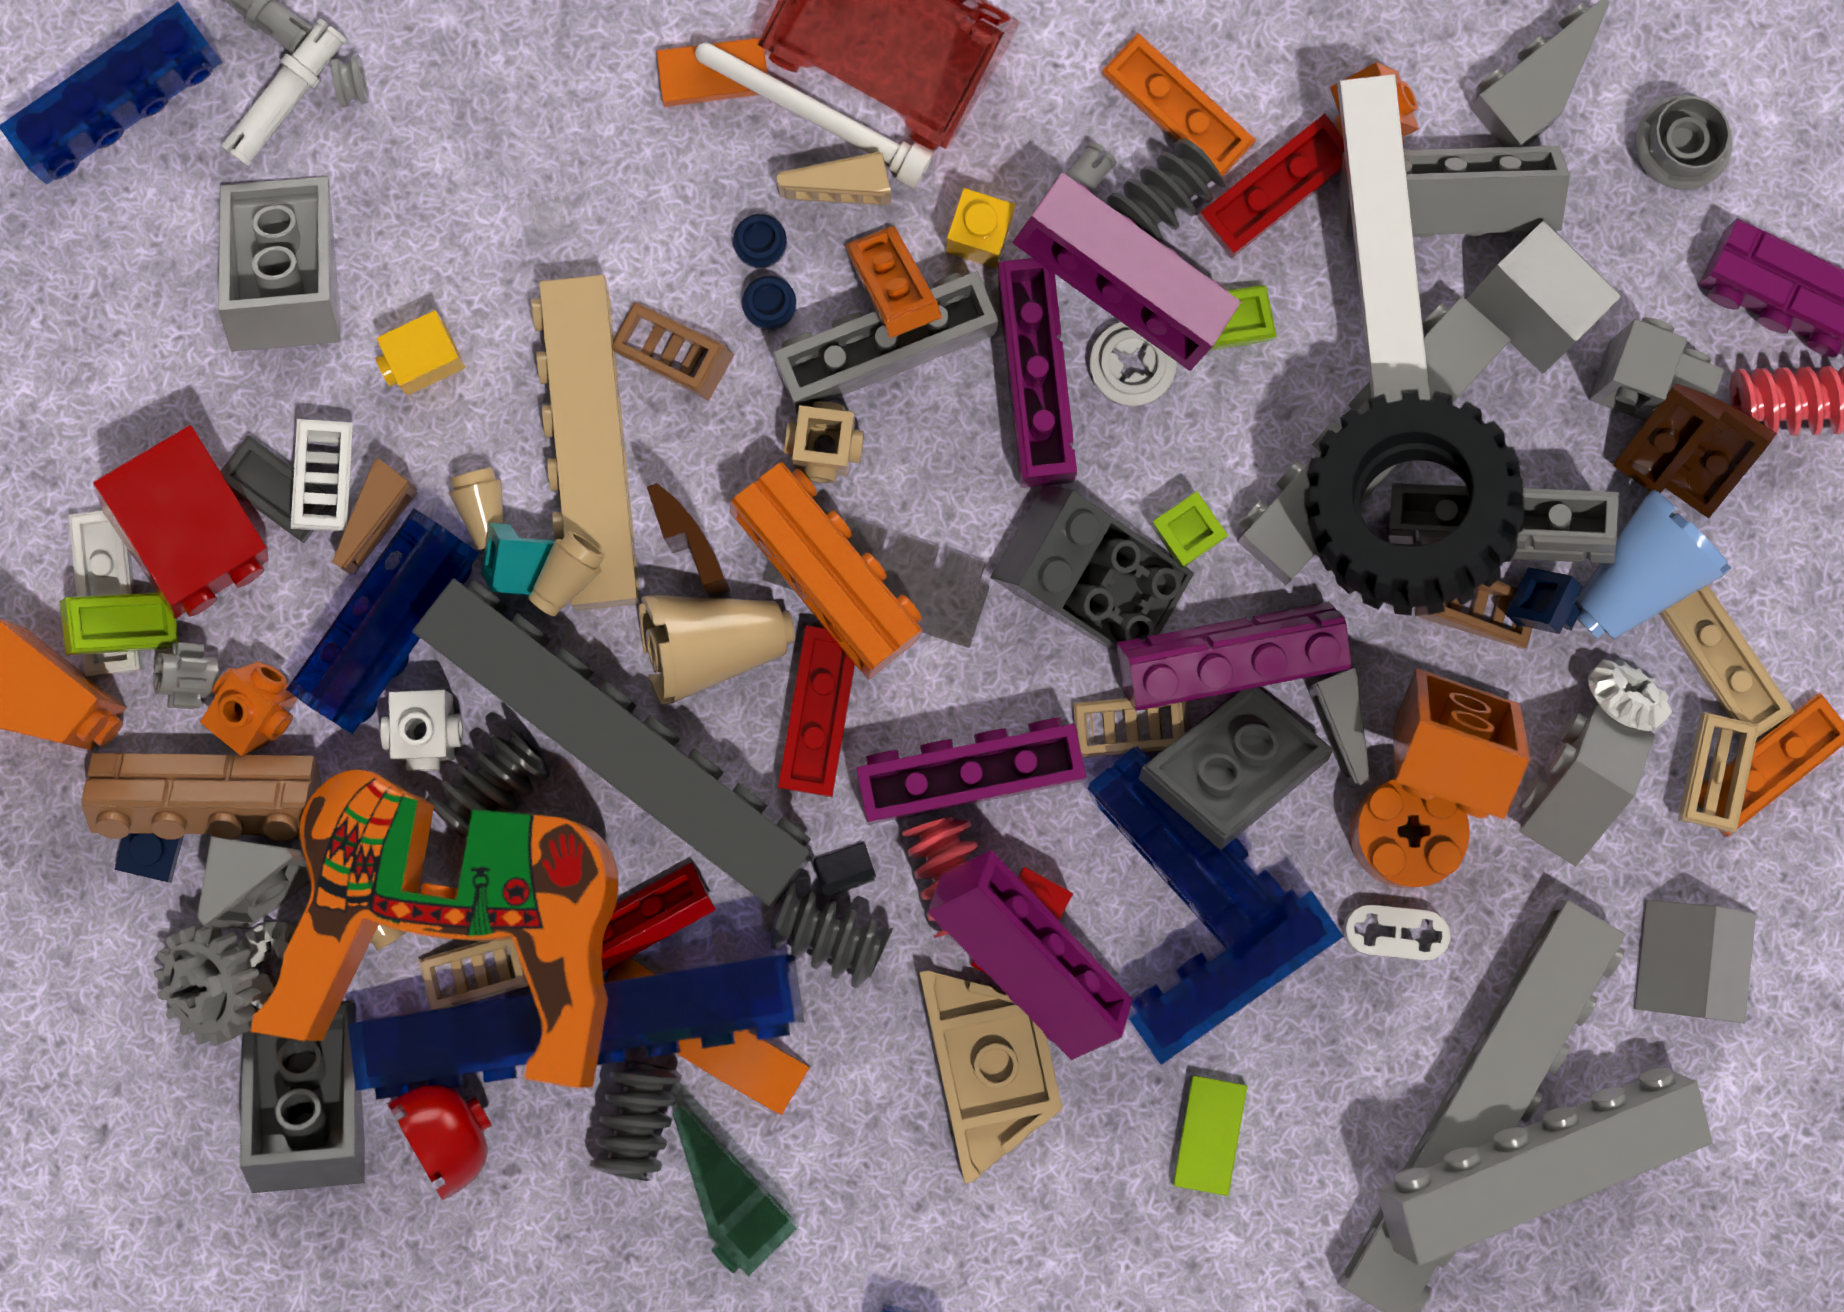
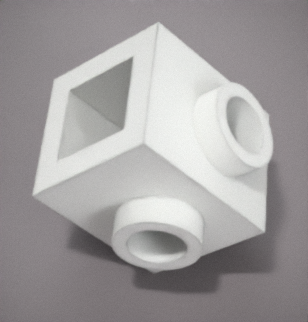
[380,690,463,772]

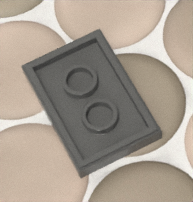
[1139,687,1333,850]

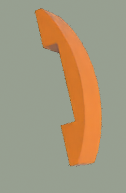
[604,957,810,1115]

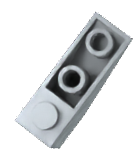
[1470,0,1610,147]

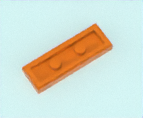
[1101,33,1256,178]
[845,226,942,338]
[1698,693,1844,837]

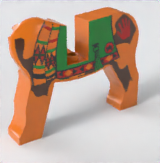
[250,770,619,1088]

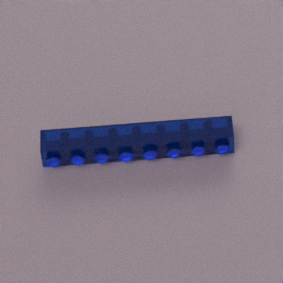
[348,954,804,1100]

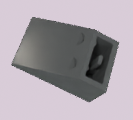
[990,484,1194,653]

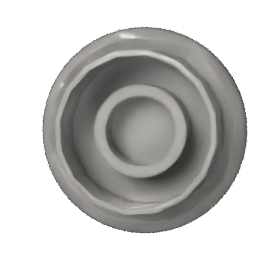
[1636,95,1733,190]

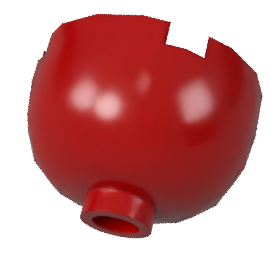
[387,1084,492,1201]

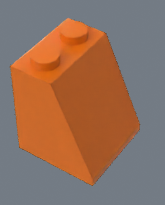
[0,619,127,750]

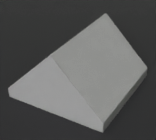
[1466,220,1622,374]
[197,837,311,929]
[1634,900,1756,1024]

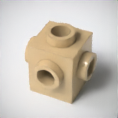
[784,401,864,483]

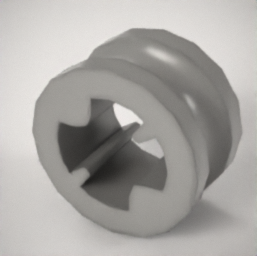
[331,55,369,108]

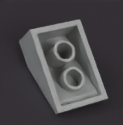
[218,176,340,352]

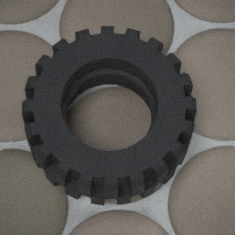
[1304,389,1524,616]

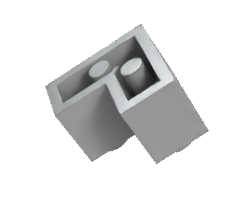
[1589,317,1725,422]
[1519,702,1655,867]

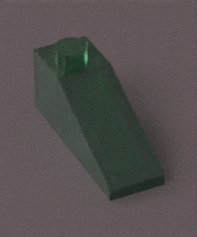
[673,1103,799,1277]

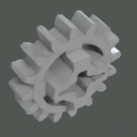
[154,923,262,1046]

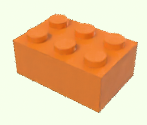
[1393,668,1530,820]

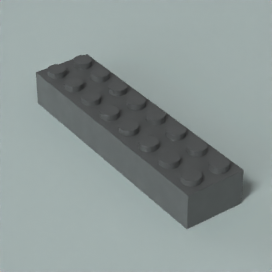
[412,578,814,908]

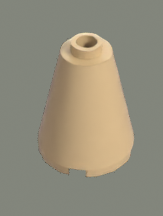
[639,595,795,705]

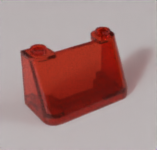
[757,0,1020,150]

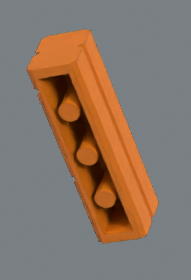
[729,462,923,680]

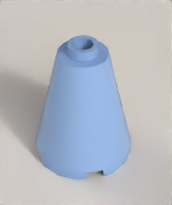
[1576,489,1732,640]

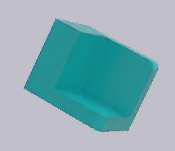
[481,522,555,595]

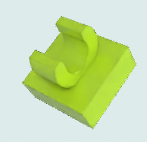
[1151,491,1229,569]

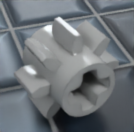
[153,642,219,709]

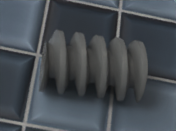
[1106,139,1225,242]
[426,722,550,837]
[770,881,894,988]
[590,1058,682,1181]

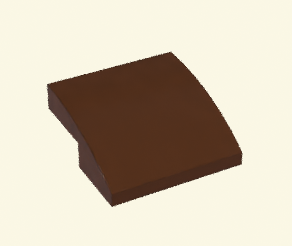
[1613,383,1776,519]
[647,483,731,598]

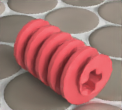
[1729,366,1844,436]
[902,816,978,938]

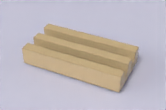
[1677,712,1759,833]

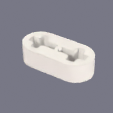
[1343,905,1451,960]

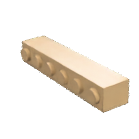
[531,275,641,611]

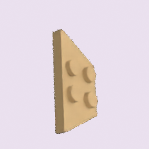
[919,970,1063,1184]

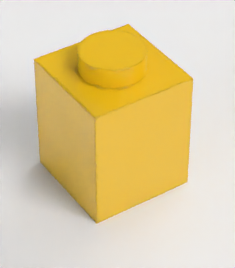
[946,188,1016,269]
[375,310,466,396]

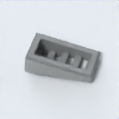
[1309,668,1370,788]

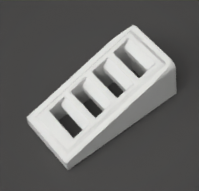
[291,419,353,532]

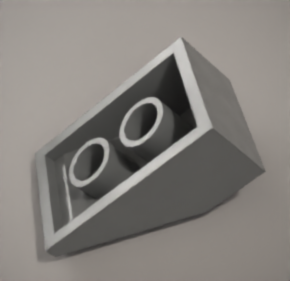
[240,1003,365,1193]

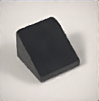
[813,842,877,897]

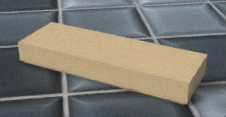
[1659,585,1795,737]

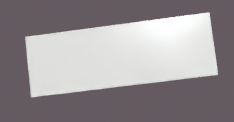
[68,511,143,677]

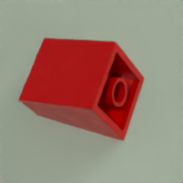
[92,425,269,619]

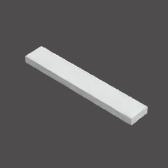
[1337,74,1430,403]

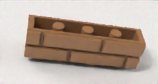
[81,753,321,841]

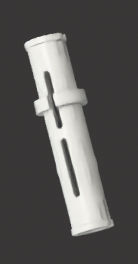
[220,18,347,167]

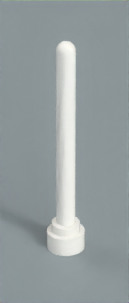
[695,43,935,190]

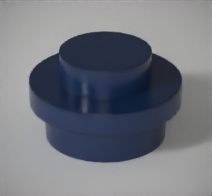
[733,214,787,269]
[742,276,797,331]

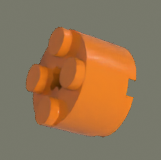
[1349,779,1470,888]

